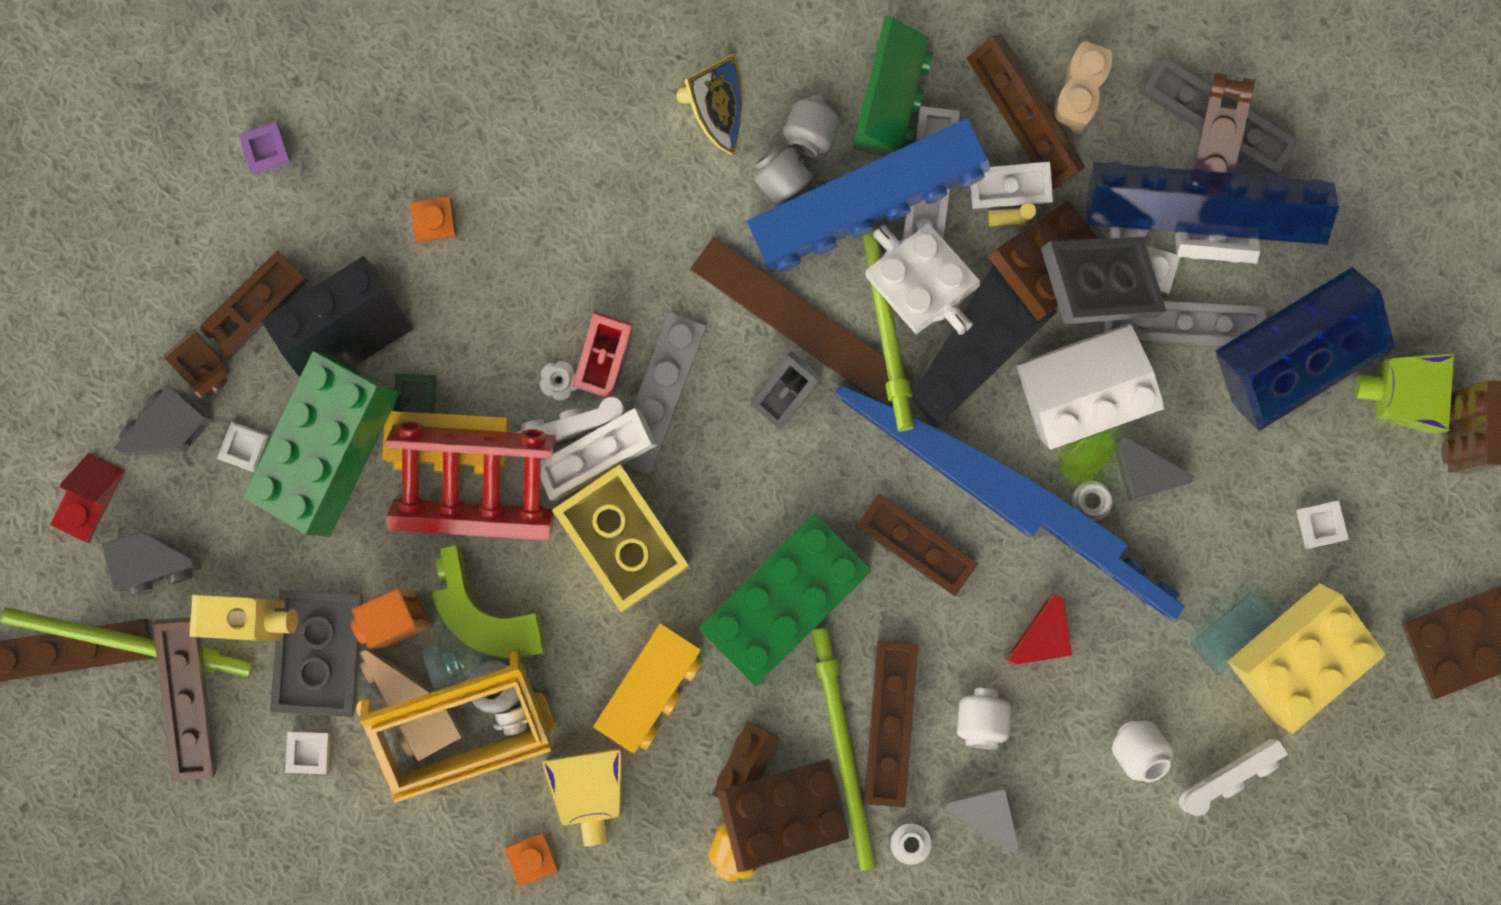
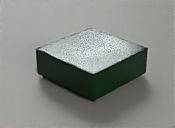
[393,373,437,414]

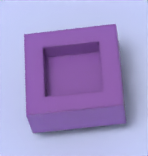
[239,122,292,175]

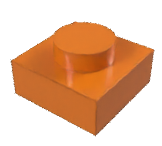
[410,196,457,243]
[505,832,558,887]

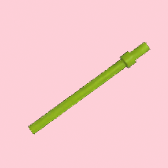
[863,223,914,431]
[1,607,252,677]
[812,627,876,871]

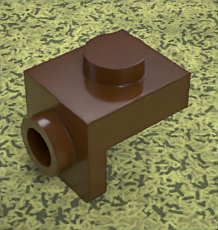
[164,329,230,398]

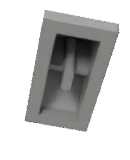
[941,787,1019,853]

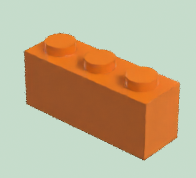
[350,588,433,648]

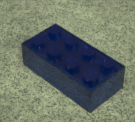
[1215,267,1396,431]

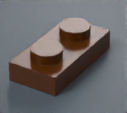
[712,721,780,799]

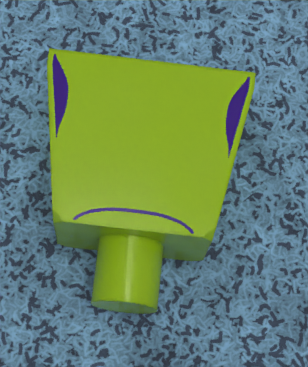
[1354,354,1454,434]

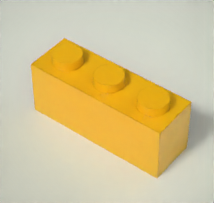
[382,411,511,475]
[593,623,704,754]

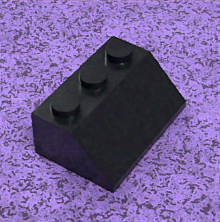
[261,256,413,378]

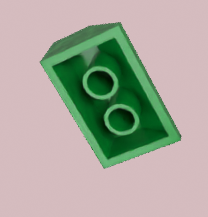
[853,16,934,157]

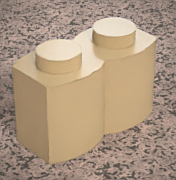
[1052,41,1112,134]

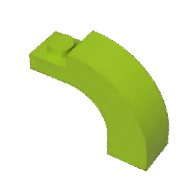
[432,546,546,658]

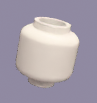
[956,688,1012,750]
[1112,720,1174,782]

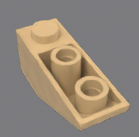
[360,649,466,761]

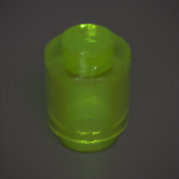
[1057,431,1118,485]

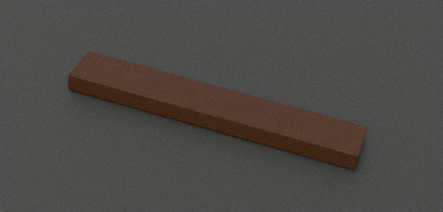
[690,237,910,406]

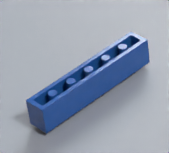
[747,117,990,272]

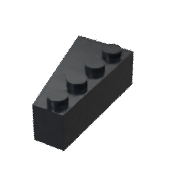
[909,265,1057,428]

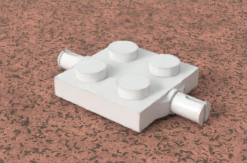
[865,223,980,335]

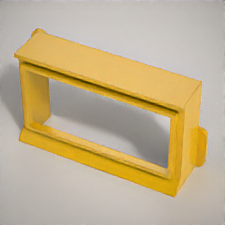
[356,650,555,803]

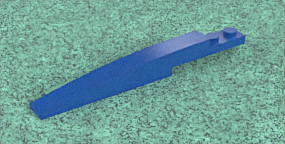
[834,386,1185,620]

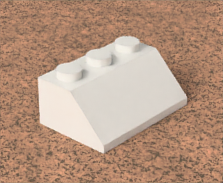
[1016,323,1165,450]

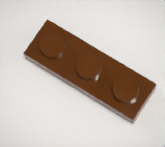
[855,493,979,597]

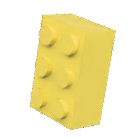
[552,464,690,613]
[1227,583,1386,734]

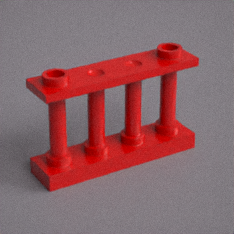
[386,421,556,541]

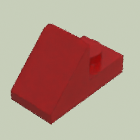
[50,453,125,543]

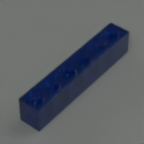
[1086,162,1339,245]

